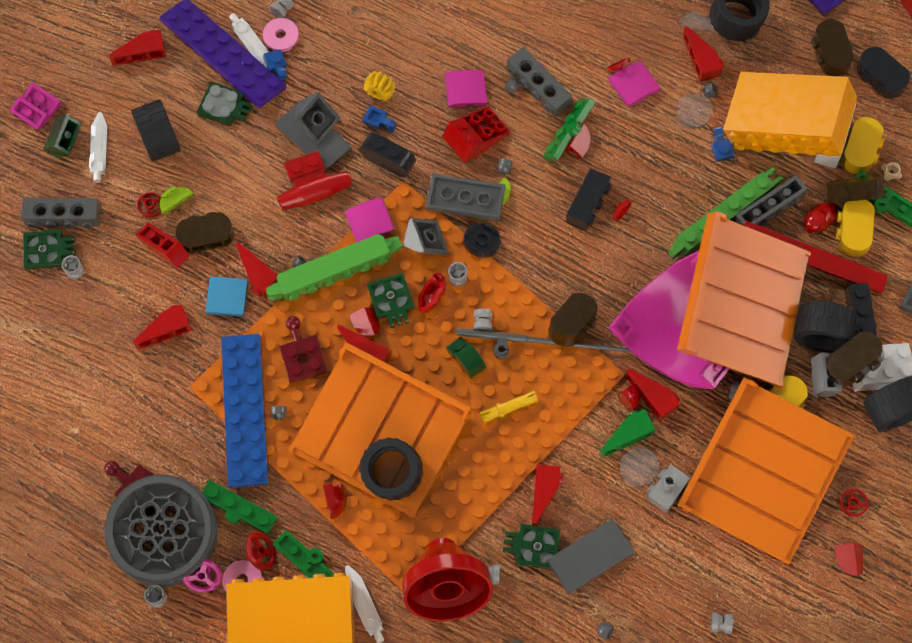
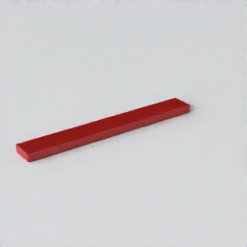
[743,221,888,294]

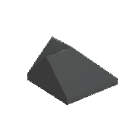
[294,92,341,145]
[403,218,449,255]

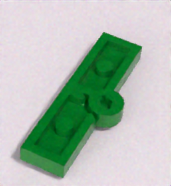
[543,98,595,161]
[855,170,912,228]
[202,480,278,535]
[273,530,334,578]

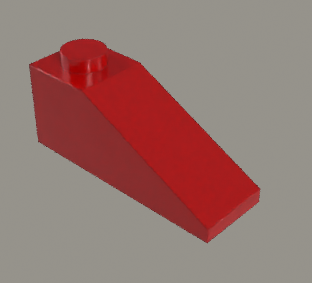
[683,26,724,82]
[109,30,166,66]
[135,222,190,269]
[236,242,278,299]
[133,304,192,350]
[337,324,393,363]
[625,369,680,422]
[532,465,564,526]

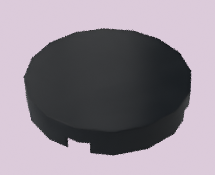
[463,223,501,258]

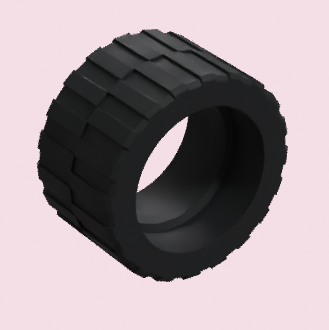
[709,0,770,41]
[131,99,181,162]
[794,301,857,353]
[863,376,912,432]
[359,438,423,501]

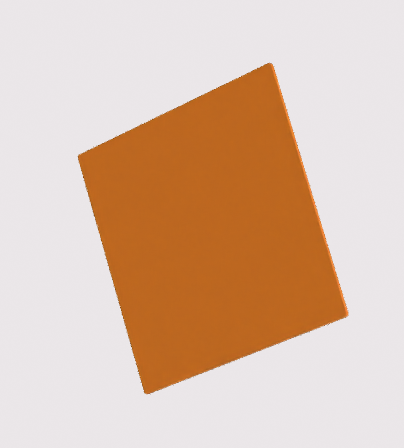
[190,182,624,591]

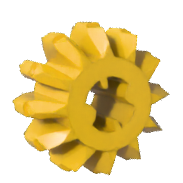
[364,71,396,101]

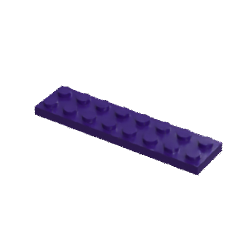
[160,0,286,109]

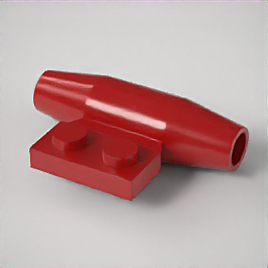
[277,151,352,211]

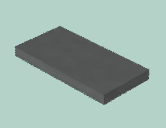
[275,100,352,173]
[425,174,506,221]
[546,518,635,595]

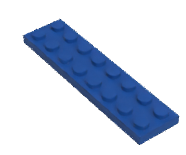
[221,334,269,488]

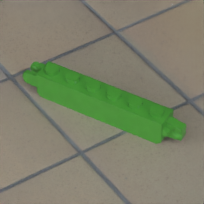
[668,167,784,260]
[266,234,402,301]

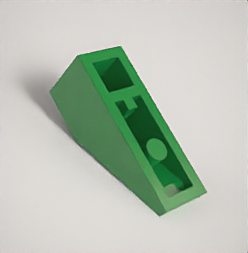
[599,409,656,458]

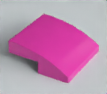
[608,61,661,107]
[444,70,487,108]
[10,82,63,130]
[345,197,395,242]

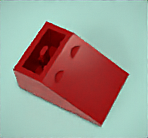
[442,106,511,163]

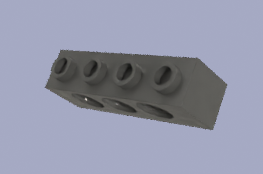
[507,47,572,117]
[734,175,808,226]
[21,198,101,228]

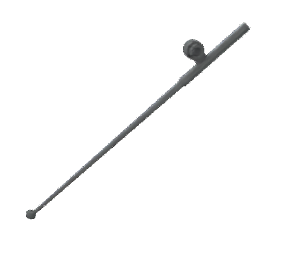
[456,328,632,360]

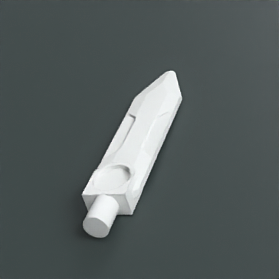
[229,13,274,72]
[89,112,108,183]
[345,565,384,643]

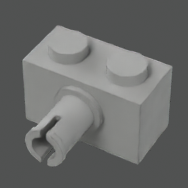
[811,352,842,397]
[646,464,690,514]

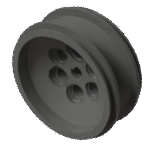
[105,475,218,587]

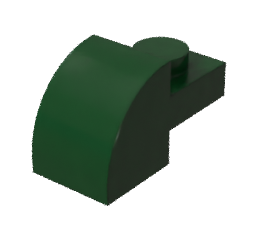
[446,337,487,379]

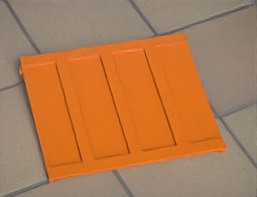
[677,211,811,387]
[289,342,472,518]
[677,377,855,565]

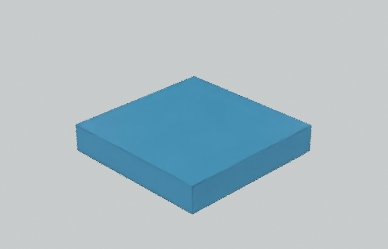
[205,277,248,317]

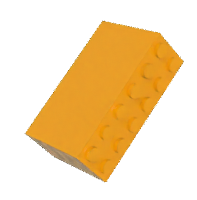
[723,72,857,157]
[226,573,355,643]

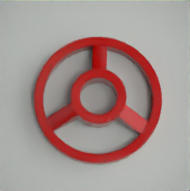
[606,57,631,72]
[137,192,161,217]
[612,199,632,222]
[840,489,869,517]

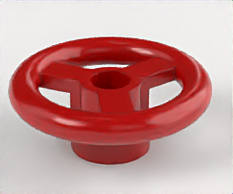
[246,532,276,571]

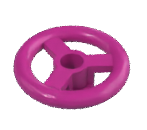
[182,559,222,593]

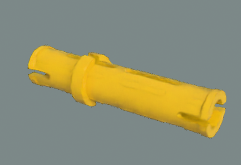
[479,390,538,424]

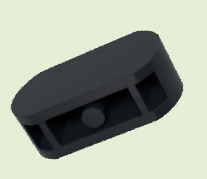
[857,47,910,98]
[359,132,416,178]

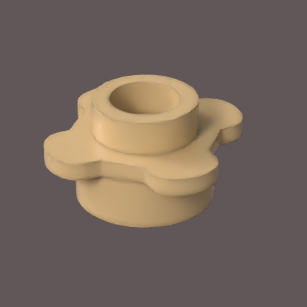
[881,162,902,181]

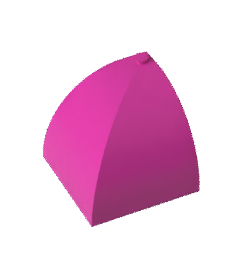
[609,251,729,389]

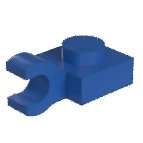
[263,49,287,81]
[362,105,396,133]
[711,127,735,162]

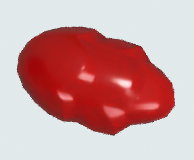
[804,202,837,233]
[418,272,447,314]

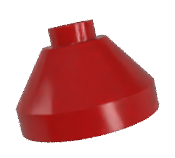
[402,538,493,622]

